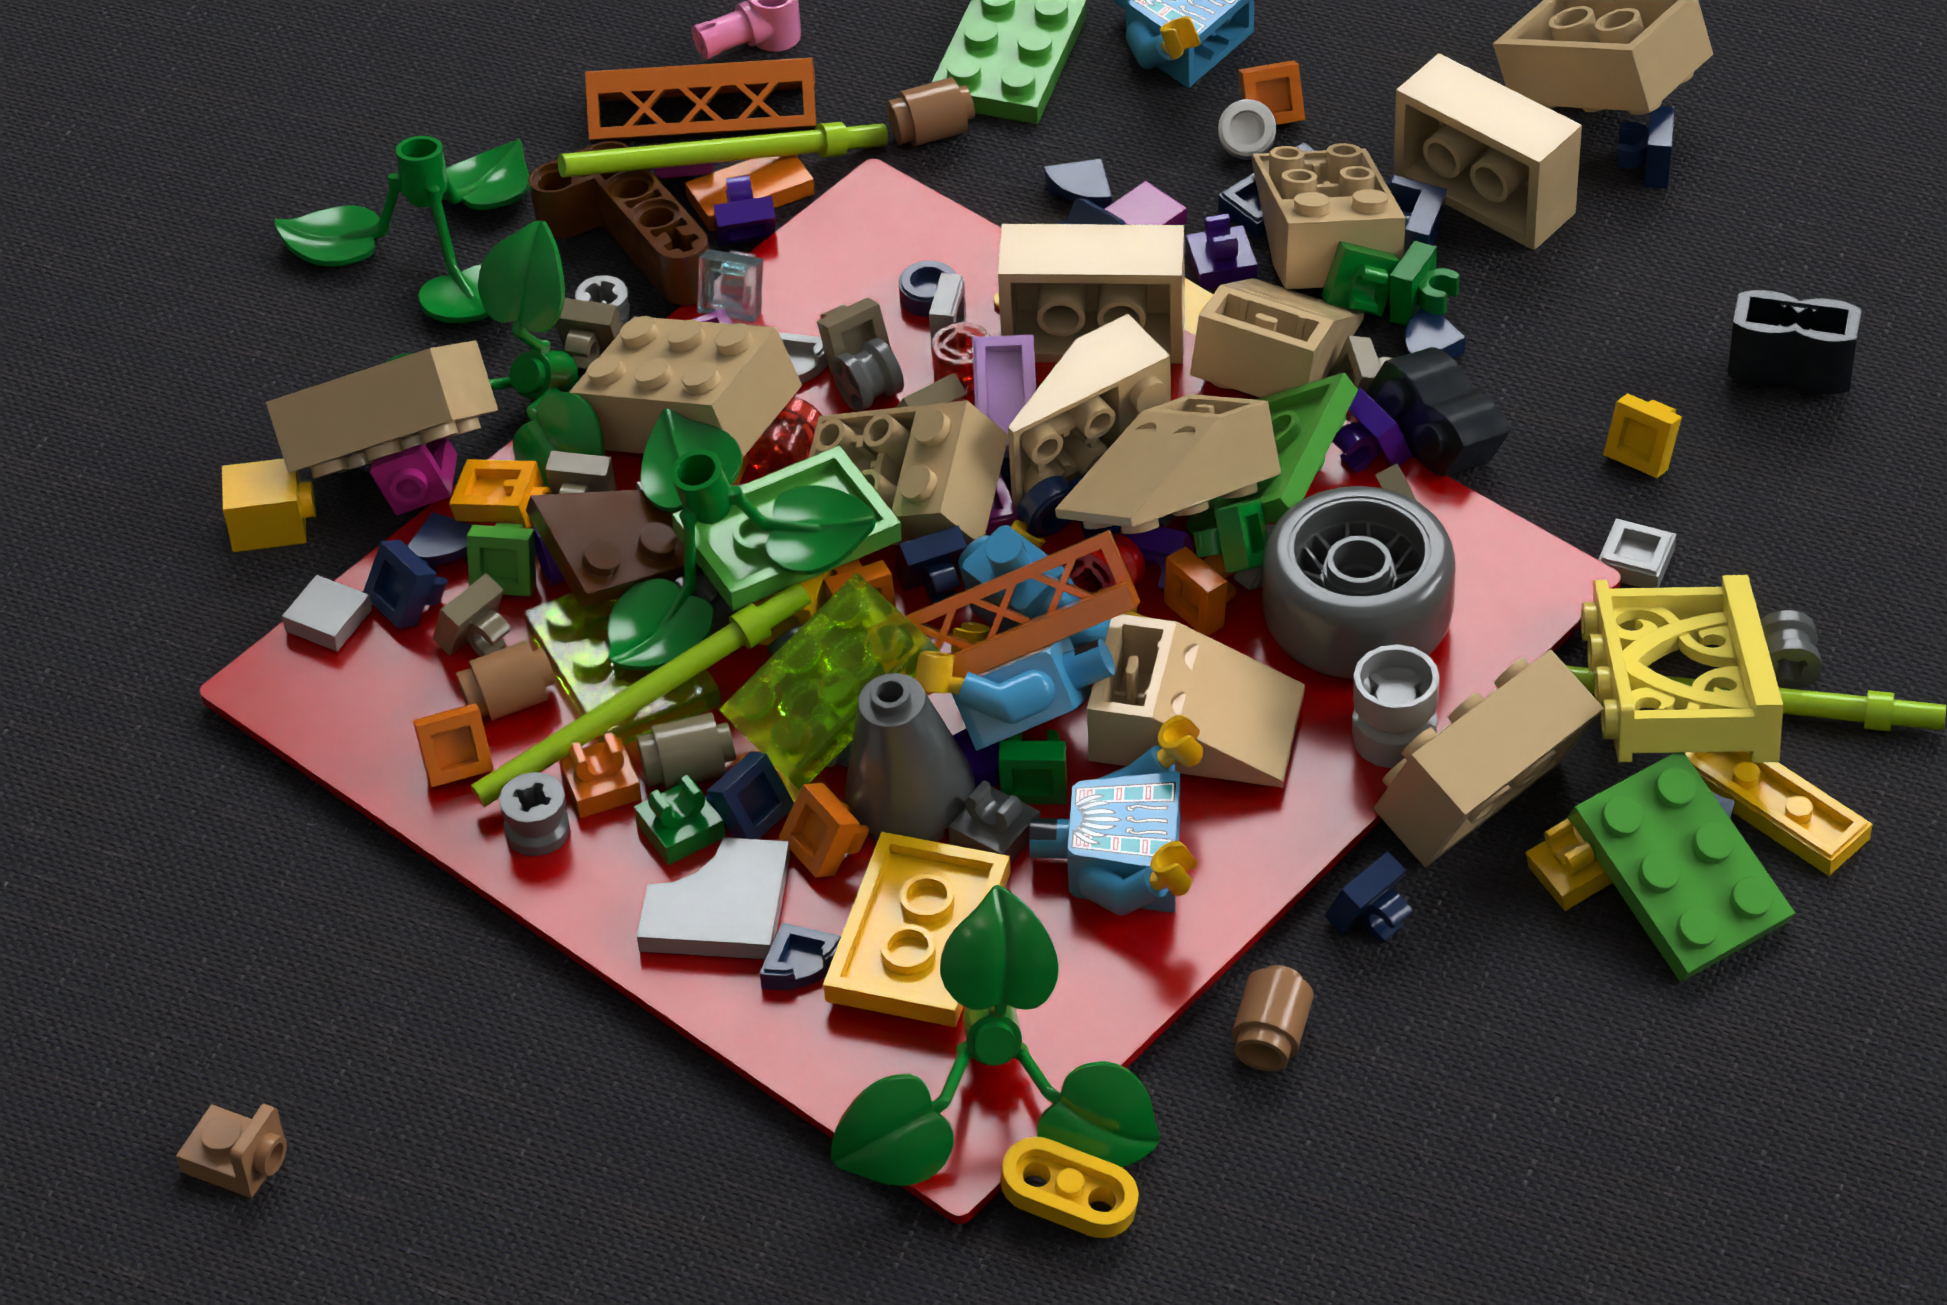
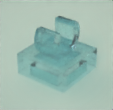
[697,249,763,322]

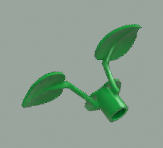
[275,136,529,323]
[385,221,605,487]
[608,408,877,670]
[831,885,1160,1186]

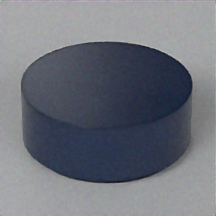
[898,261,956,317]
[1017,476,1074,537]

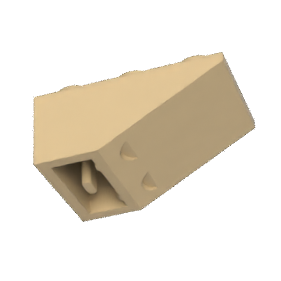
[1252,143,1406,289]
[1190,278,1364,398]
[1008,314,1171,512]
[1055,394,1281,534]
[808,400,1008,546]
[1087,614,1305,788]

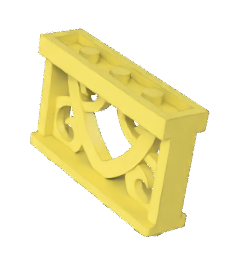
[1581,575,1783,763]

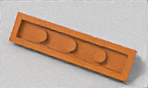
[585,57,817,142]
[869,530,1140,695]

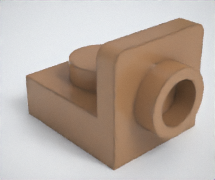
[176,1104,287,1198]

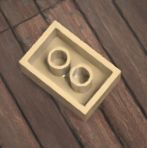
[1493,0,1713,115]
[1393,53,1582,250]
[998,224,1185,364]
[569,316,802,458]
[266,340,498,479]
[1373,649,1604,868]

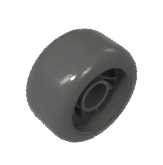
[1262,486,1456,680]

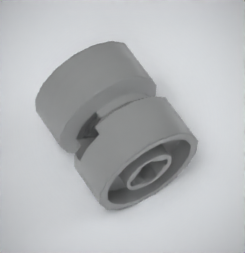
[1352,644,1440,769]

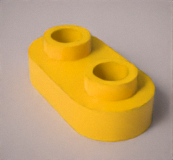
[1000,1137,1139,1238]

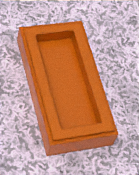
[685,155,815,232]

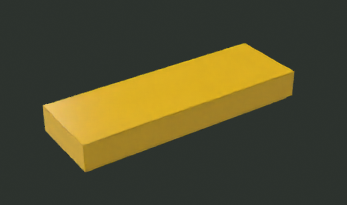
[1684,751,1873,876]

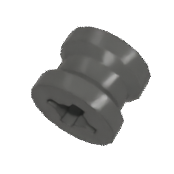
[831,337,904,412]
[1760,610,1822,689]
[499,772,570,856]

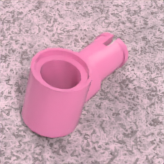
[692,0,801,60]

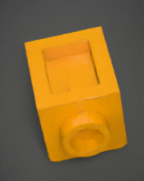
[449,459,553,529]

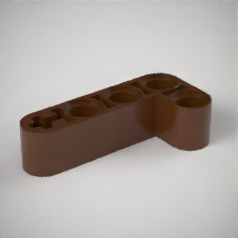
[528,141,716,305]

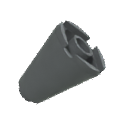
[845,673,976,842]

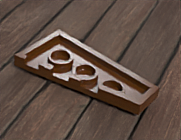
[526,484,744,609]

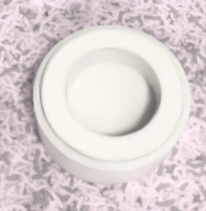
[1218,99,1276,160]

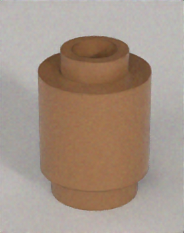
[886,77,975,147]
[456,640,556,721]
[1232,965,1314,1071]

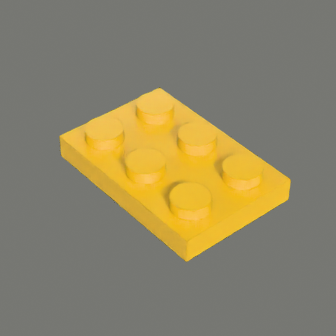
[823,832,1011,1027]

